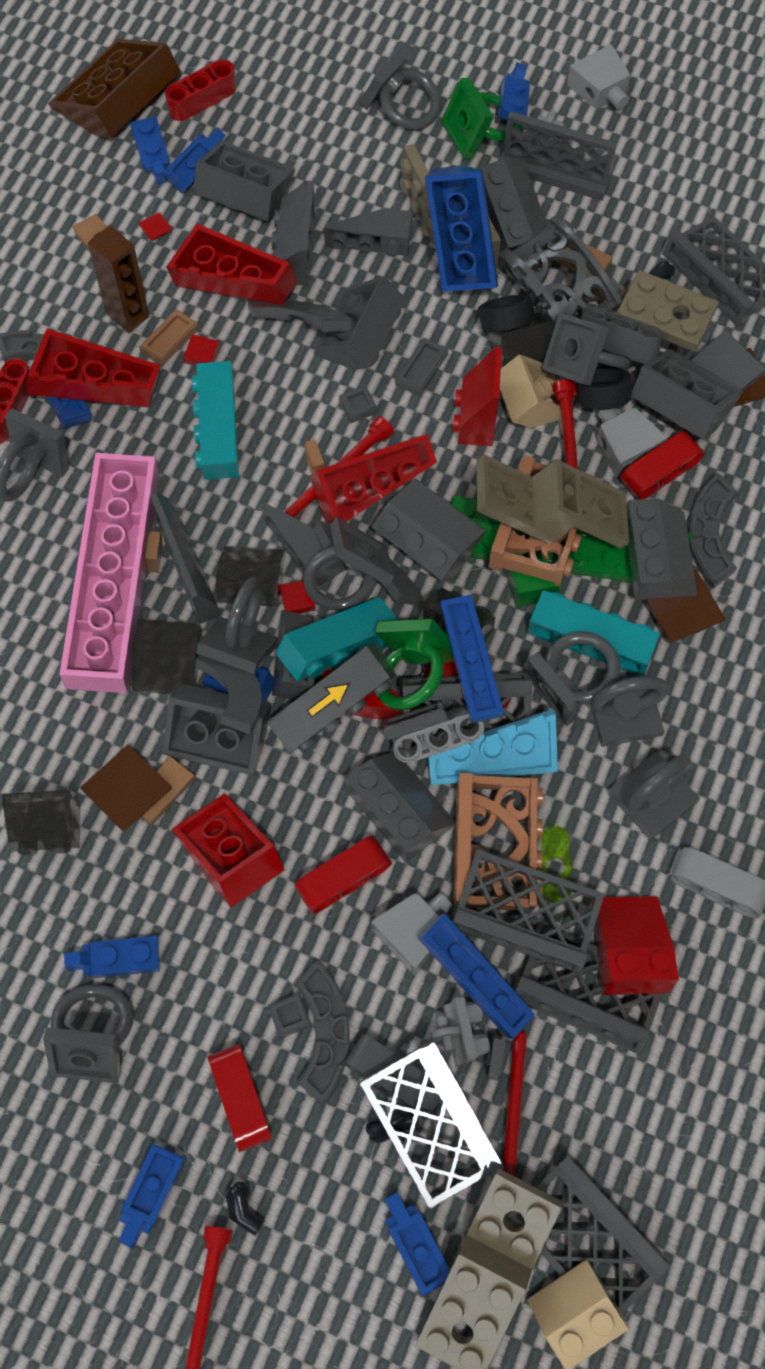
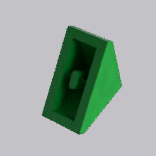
[505,553,564,608]

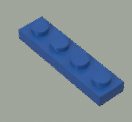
[440,595,504,723]
[418,914,535,1039]

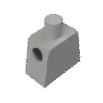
[567,44,630,110]
[597,408,667,478]
[371,893,453,975]

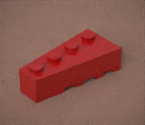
[166,223,297,305]
[27,328,161,407]
[309,434,437,524]

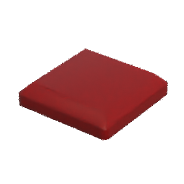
[138,212,172,241]

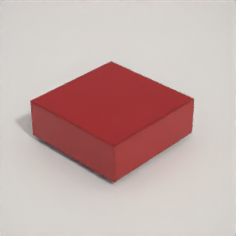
[183,334,220,366]
[279,580,316,614]

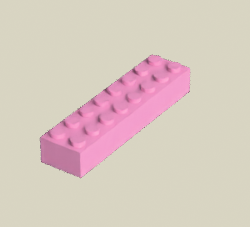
[59,453,160,693]

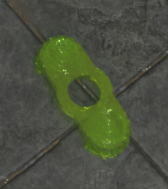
[541,826,572,903]

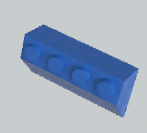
[425,165,498,292]

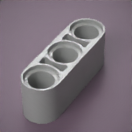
[392,706,484,763]
[670,847,765,919]

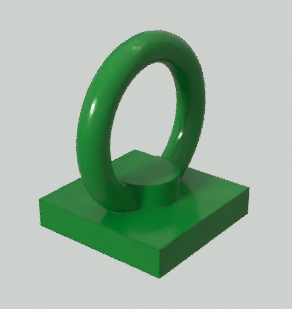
[441,78,522,159]
[375,619,454,710]

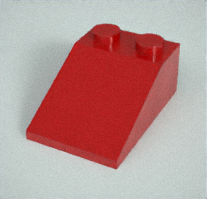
[453,347,502,446]
[171,793,285,908]
[591,896,679,995]

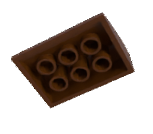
[48,39,181,138]

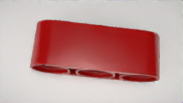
[165,59,236,121]
[0,358,29,443]
[620,431,705,500]
[294,835,392,914]
[207,1044,273,1153]

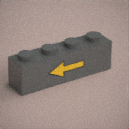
[267,644,396,753]

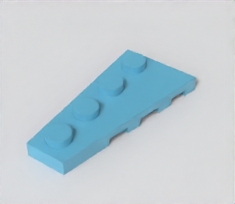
[428,709,558,785]

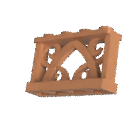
[489,455,594,586]
[453,773,543,912]

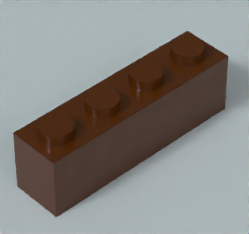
[88,225,150,334]

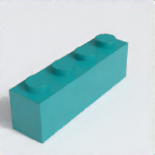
[192,361,239,480]
[527,590,660,676]
[275,597,398,682]

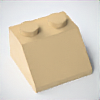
[499,354,562,428]
[527,1259,629,1369]

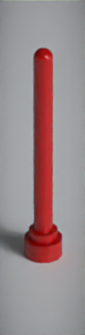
[553,379,578,469]
[285,416,395,518]
[503,1030,527,1179]
[185,1225,233,1369]

